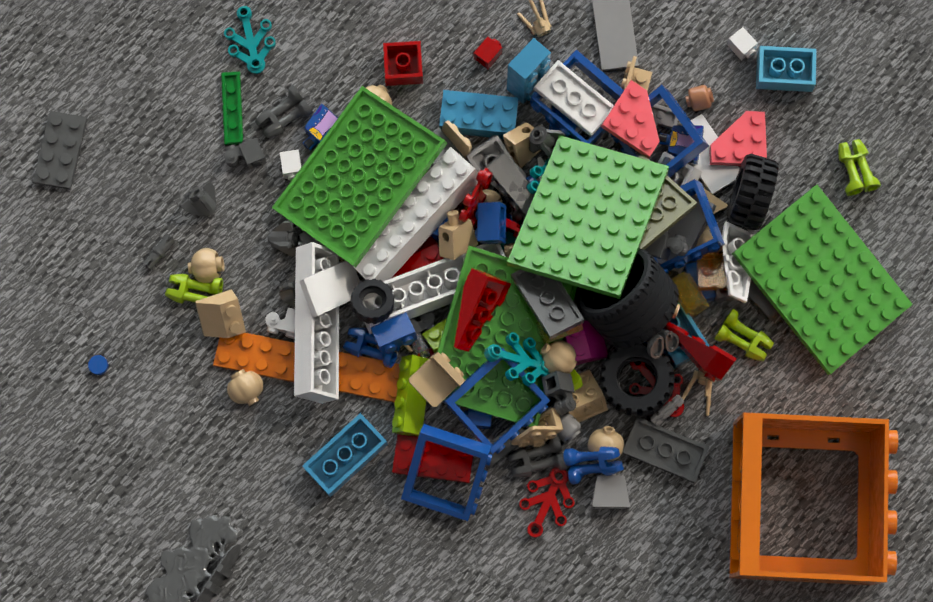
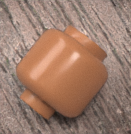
[685,85,714,112]

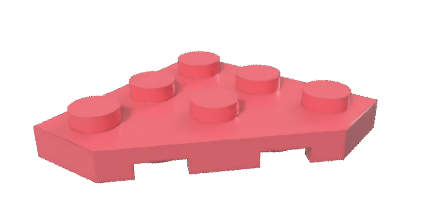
[601,80,660,158]
[709,111,767,166]

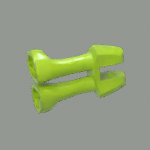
[838,139,881,196]
[165,274,223,304]
[714,309,774,361]

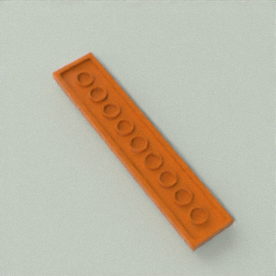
[213,333,400,403]

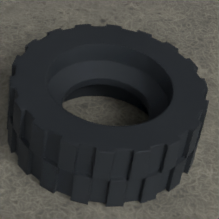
[351,279,394,324]

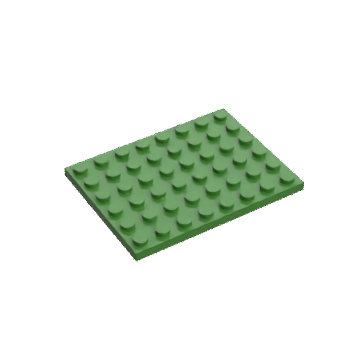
[272,86,447,268]
[507,136,669,299]
[731,185,912,375]
[437,245,577,427]

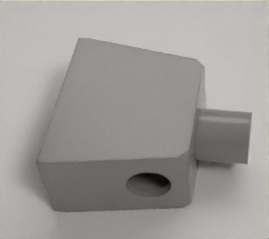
[591,474,630,509]

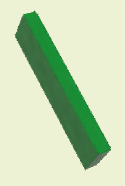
[221,71,244,146]

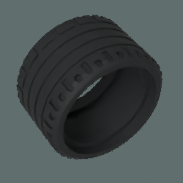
[577,249,679,348]

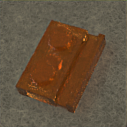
[697,252,727,291]

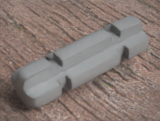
[651,395,685,426]

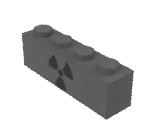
[484,153,535,221]

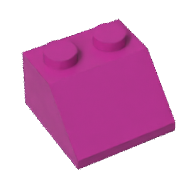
[563,321,608,365]

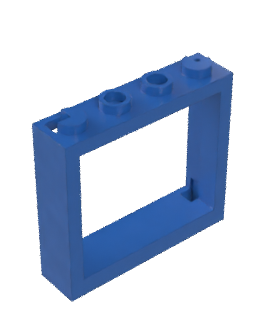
[530,50,624,145]
[611,85,709,178]
[653,179,725,274]
[443,348,550,454]
[401,424,493,521]

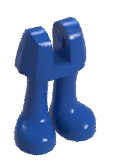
[343,328,400,368]
[563,446,624,484]

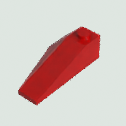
[392,236,444,278]
[454,268,511,352]
[663,322,737,382]

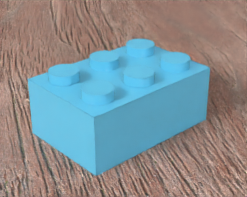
[756,46,817,92]

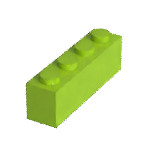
[392,355,428,436]

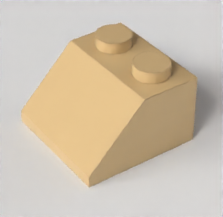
[195,289,246,338]

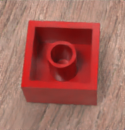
[383,41,423,86]

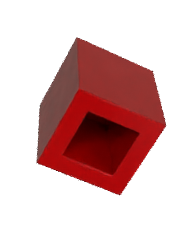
[474,36,502,69]

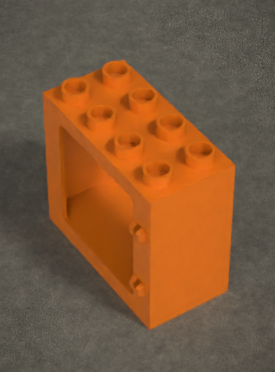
[729,412,898,585]

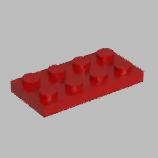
[392,434,473,483]

